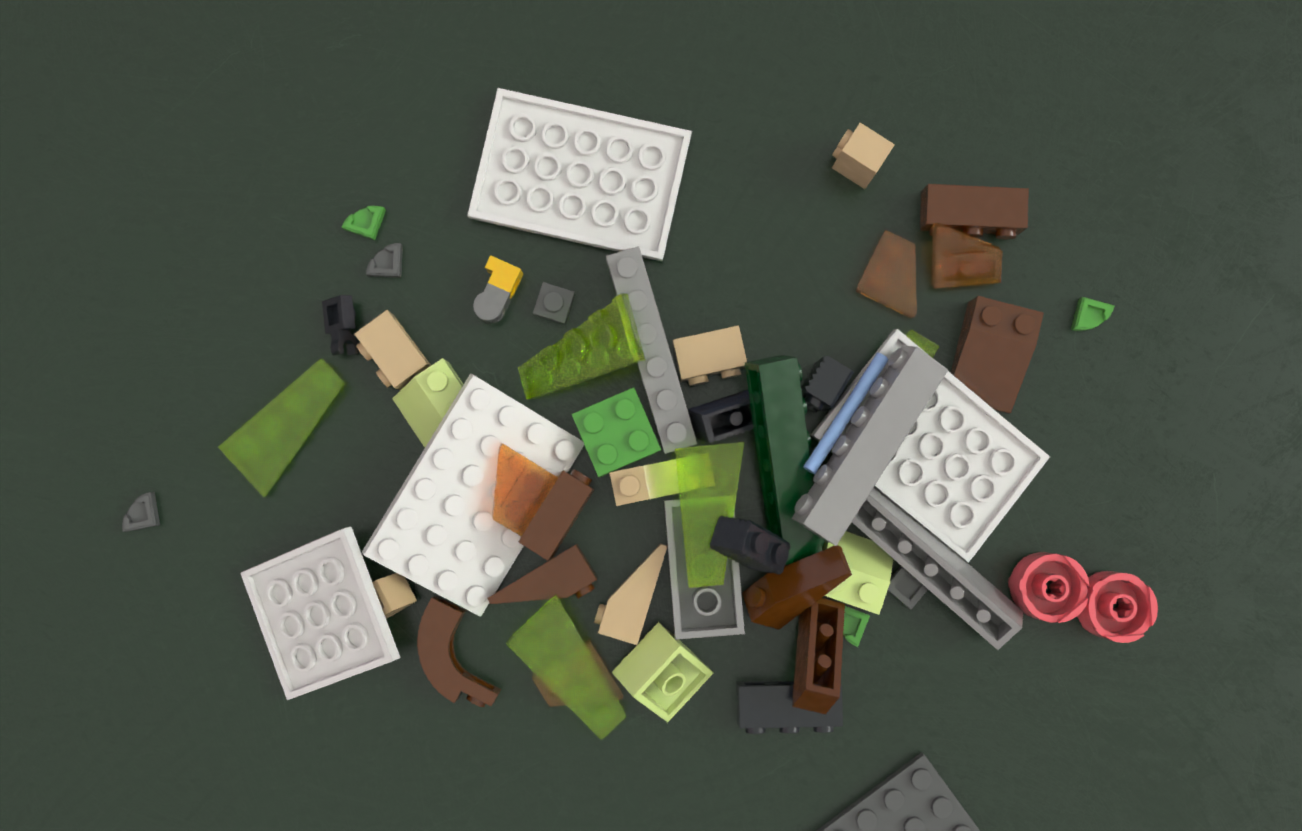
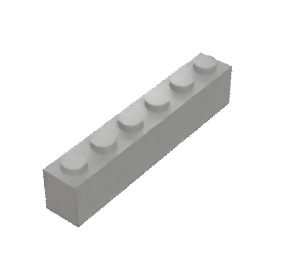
[606,246,697,454]
[791,346,948,546]
[852,487,1023,650]

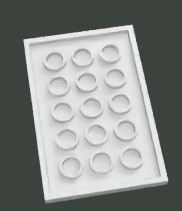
[468,88,692,262]
[811,329,1050,563]
[362,373,584,617]

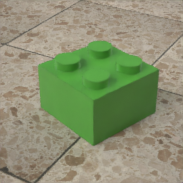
[572,388,661,478]

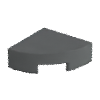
[366,243,403,278]
[122,492,160,532]

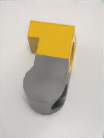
[473,255,524,324]

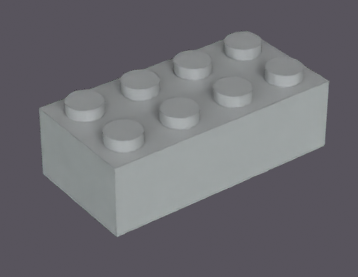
[664,495,745,640]

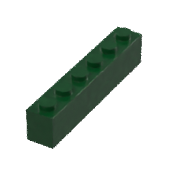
[745,355,824,566]

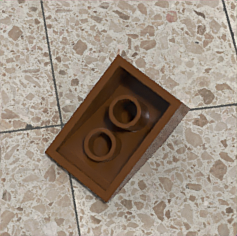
[951,296,1044,414]

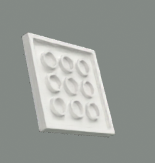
[240,527,400,700]

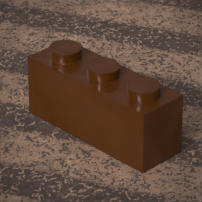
[920,184,1029,240]
[792,598,845,715]

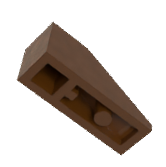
[487,544,598,604]
[742,545,852,630]

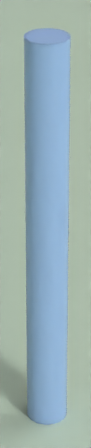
[803,352,889,474]

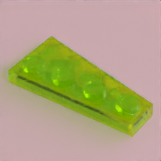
[518,293,646,400]
[218,358,345,497]
[675,442,744,588]
[506,594,626,740]

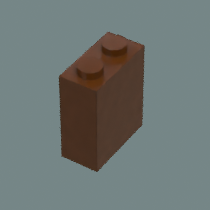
[518,469,595,561]

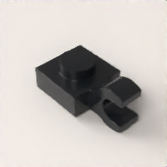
[322,295,359,356]

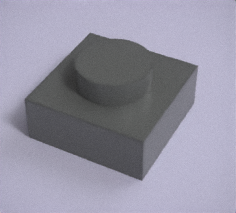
[533,282,575,325]
[887,566,928,610]

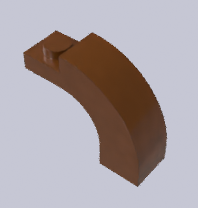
[417,595,501,707]

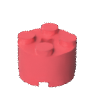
[1008,552,1089,623]
[1077,571,1158,643]

